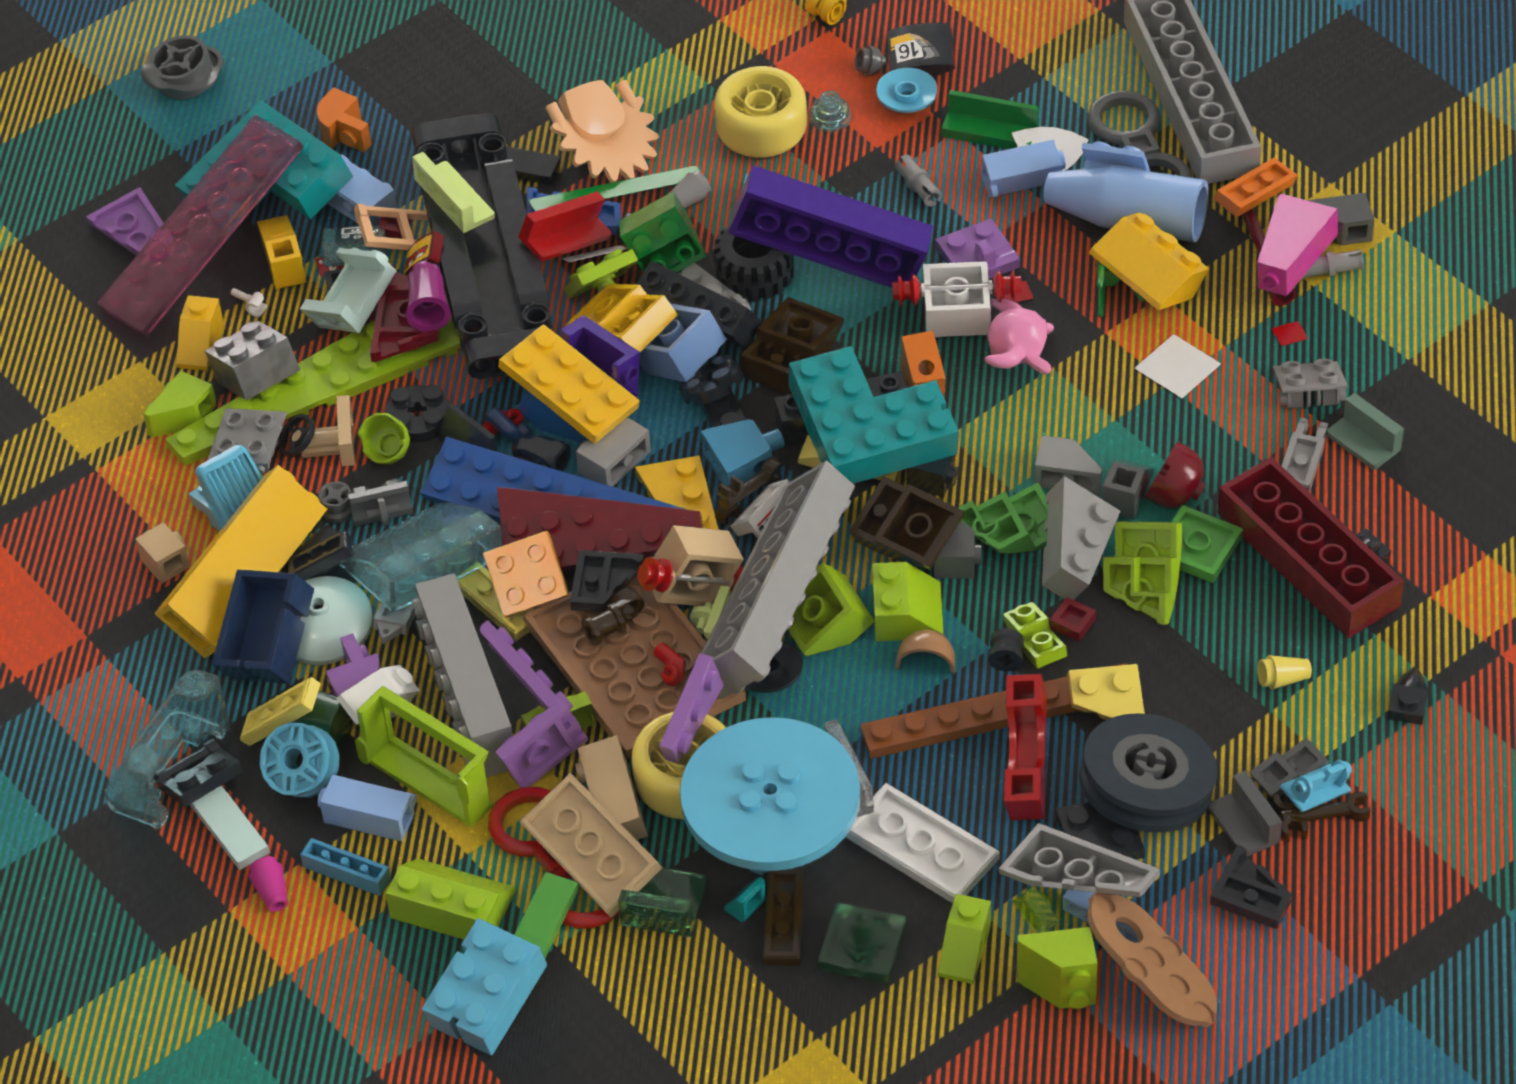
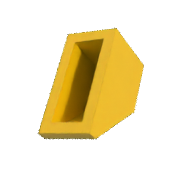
[176,296,224,371]

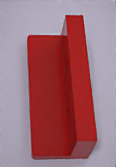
[518,191,612,261]

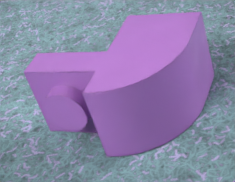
[326,633,381,697]

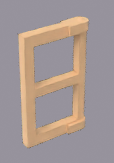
[354,204,429,250]

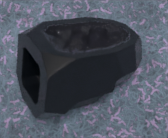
[512,435,571,472]

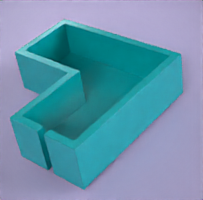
[175,100,353,234]
[789,346,959,484]

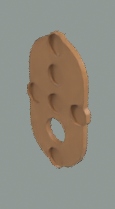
[1087,892,1217,1028]

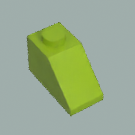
[938,894,991,984]

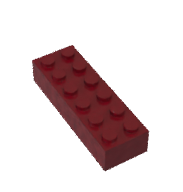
[1217,457,1404,639]

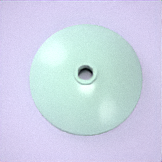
[296,576,373,665]

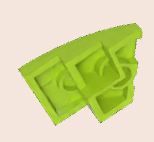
[1103,521,1182,625]

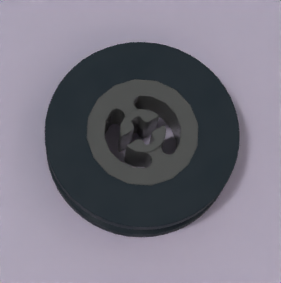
[1079,713,1217,832]

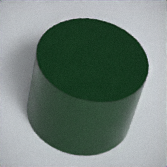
[294,690,352,749]

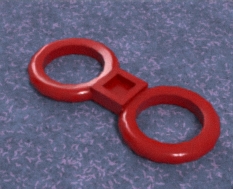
[488,787,624,929]

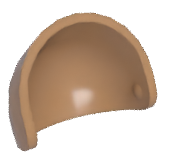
[896,630,955,673]

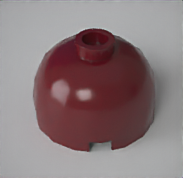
[1145,441,1206,509]

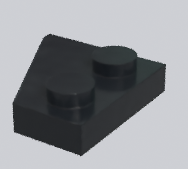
[570,550,644,613]
[1210,844,1292,929]

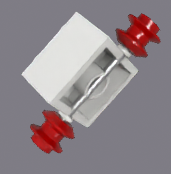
[892,261,1022,337]

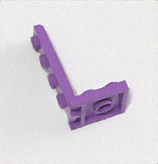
[480,620,588,788]

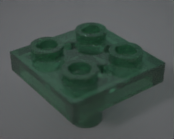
[818,903,907,983]

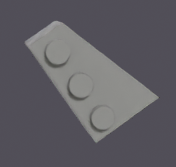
[1042,476,1120,600]

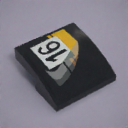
[887,23,955,77]

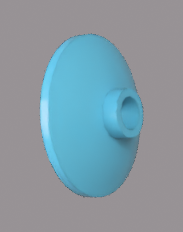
[876,68,937,113]

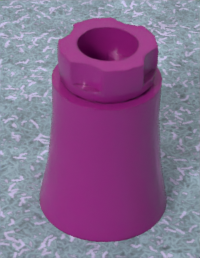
[406,261,451,331]

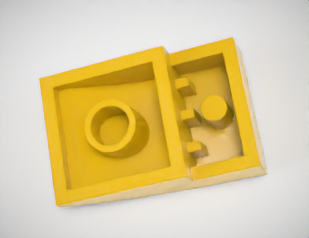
[565,284,678,352]

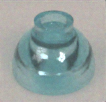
[809,91,852,132]

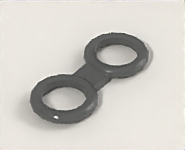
[1087,91,1192,178]

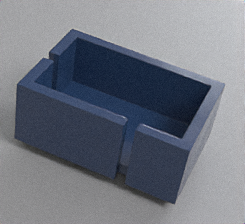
[211,569,314,684]

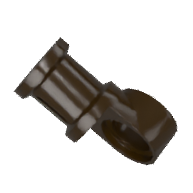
[581,587,645,646]

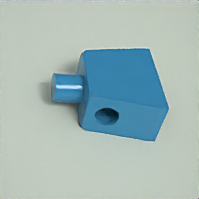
[701,419,785,487]

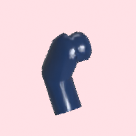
[486,407,533,443]

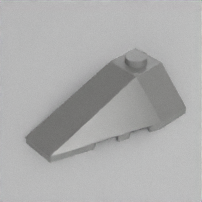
[998,823,1160,897]

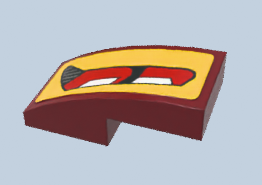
[403,231,444,276]

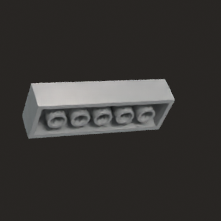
[412,573,513,777]

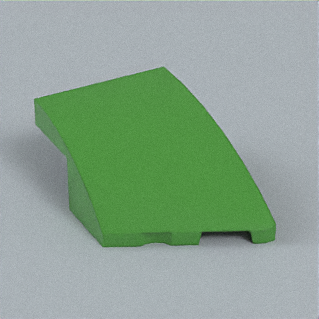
[958,482,1048,553]

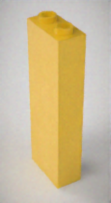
[154,465,327,658]

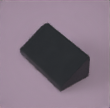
[437,403,497,452]

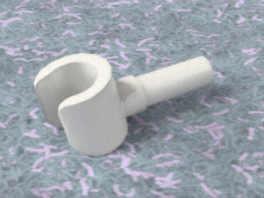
[231,288,267,317]

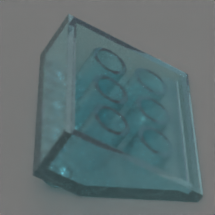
[339,502,502,613]

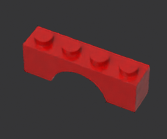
[1004,674,1047,820]

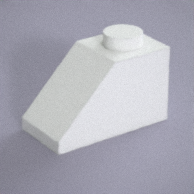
[336,665,420,725]

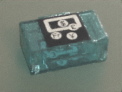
[322,224,388,267]

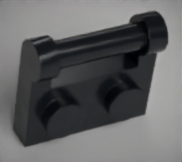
[153,738,243,807]

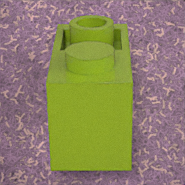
[143,371,217,437]

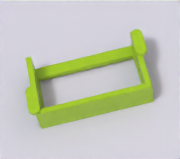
[355,685,494,828]

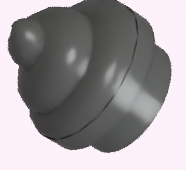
[855,45,887,76]

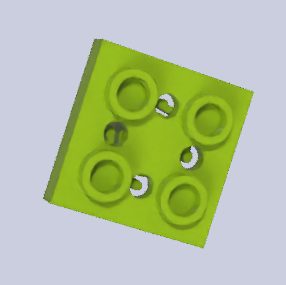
[563,249,638,300]

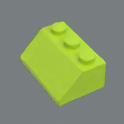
[385,859,516,940]

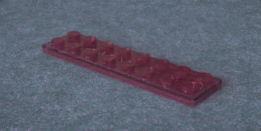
[97,114,304,337]

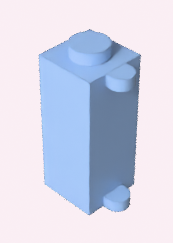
[980,139,1066,198]
[318,775,417,842]

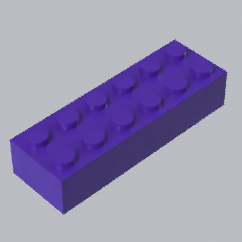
[728,165,933,288]

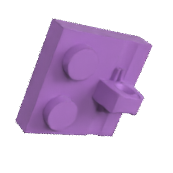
[935,218,1020,279]

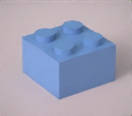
[639,304,727,382]

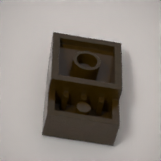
[740,297,844,395]
[849,476,965,569]

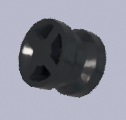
[989,629,1024,671]

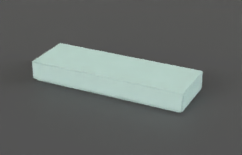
[190,785,270,870]

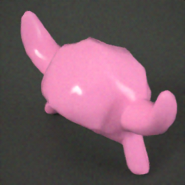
[985,298,1054,374]

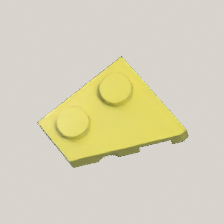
[1067,664,1145,720]

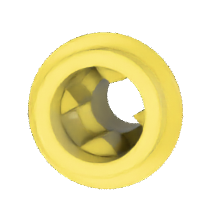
[1257,655,1312,690]

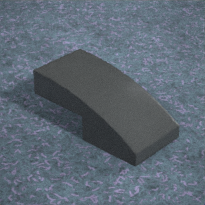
[1249,737,1329,799]

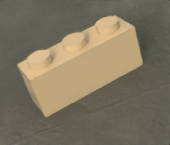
[575,735,648,840]

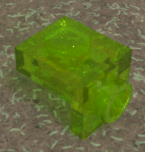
[1012,886,1059,934]

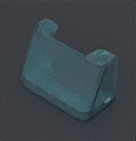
[105,670,230,829]

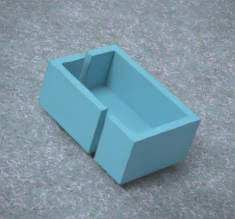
[422,918,547,1056]

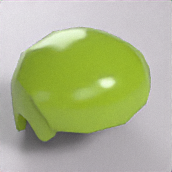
[358,413,410,465]

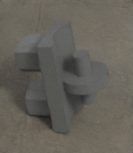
[348,478,413,527]

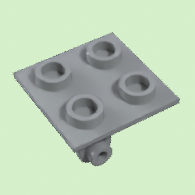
[1273,359,1348,408]
[207,408,287,476]

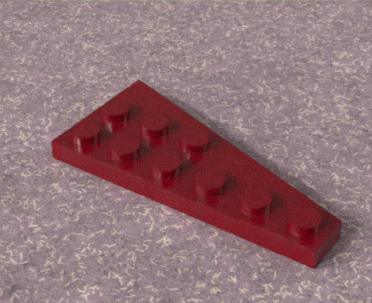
[497,487,703,573]

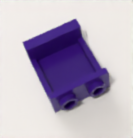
[560,315,640,399]

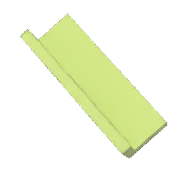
[412,152,495,233]

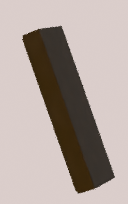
[763,869,804,966]

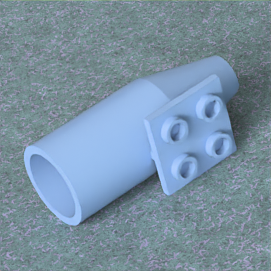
[1043,141,1208,242]

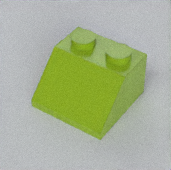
[788,562,875,656]
[872,562,944,642]
[1017,927,1098,1009]

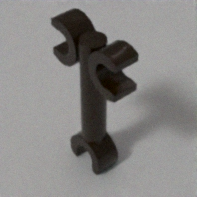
[715,457,783,526]
[1273,792,1370,842]

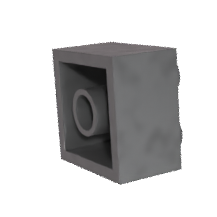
[205,321,300,401]

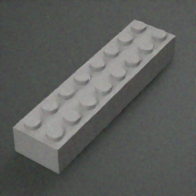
[1124,0,1261,184]
[701,460,855,699]

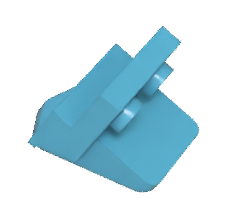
[188,444,263,532]

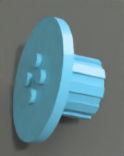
[680,717,860,875]

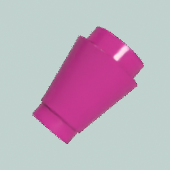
[249,856,289,912]

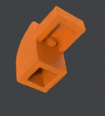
[317,87,372,153]

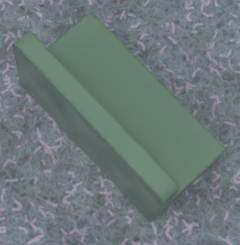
[1327,393,1404,470]

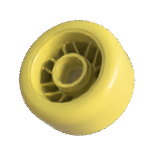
[714,66,807,158]
[632,712,726,819]

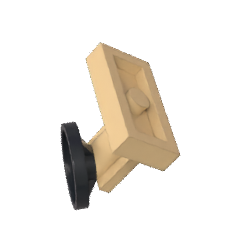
[278,395,355,466]

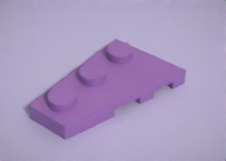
[86,187,181,267]
[659,653,724,764]

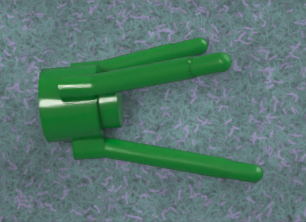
[1095,260,1145,317]

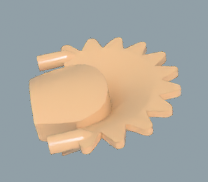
[545,80,659,183]

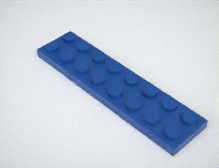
[421,437,685,560]

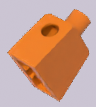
[900,331,945,396]

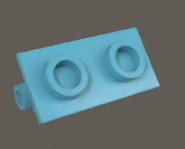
[1280,760,1352,813]

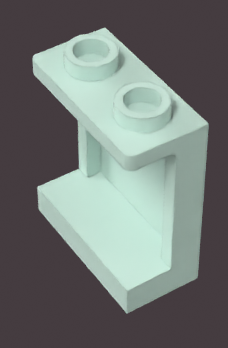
[300,247,397,333]

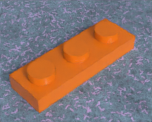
[1214,157,1298,217]

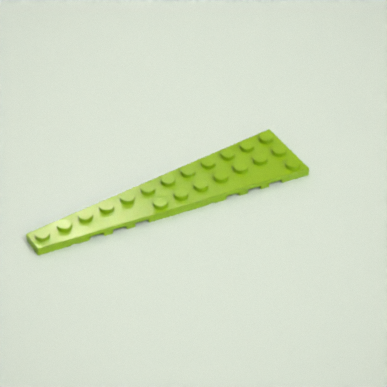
[165,292,460,466]

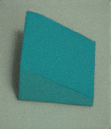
[724,877,766,922]

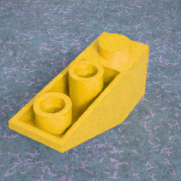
[257,215,306,289]

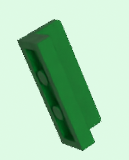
[941,90,1039,149]

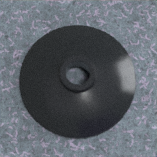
[746,641,803,693]

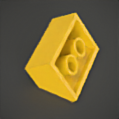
[1089,212,1209,310]

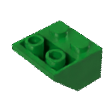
[619,191,706,273]

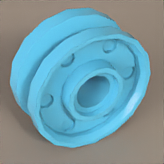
[260,723,340,798]

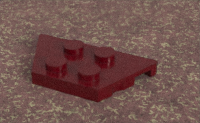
[370,264,446,362]

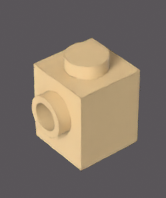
[135,522,190,583]

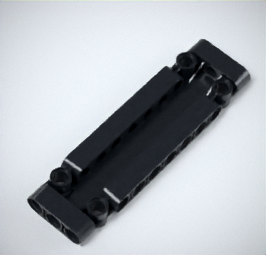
[411,113,554,379]

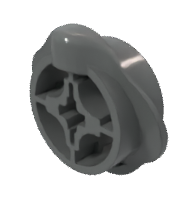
[140,35,224,100]

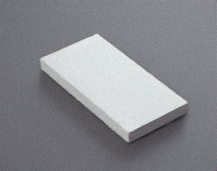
[845,783,999,903]

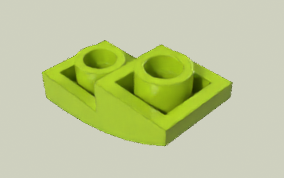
[1003,602,1067,669]

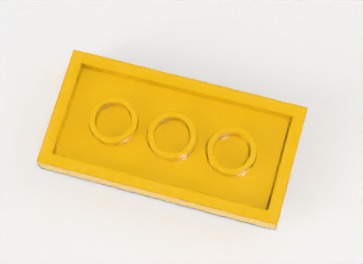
[498,324,640,444]

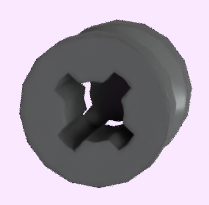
[318,481,352,523]

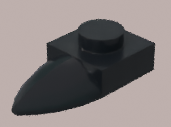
[1388,666,1428,725]

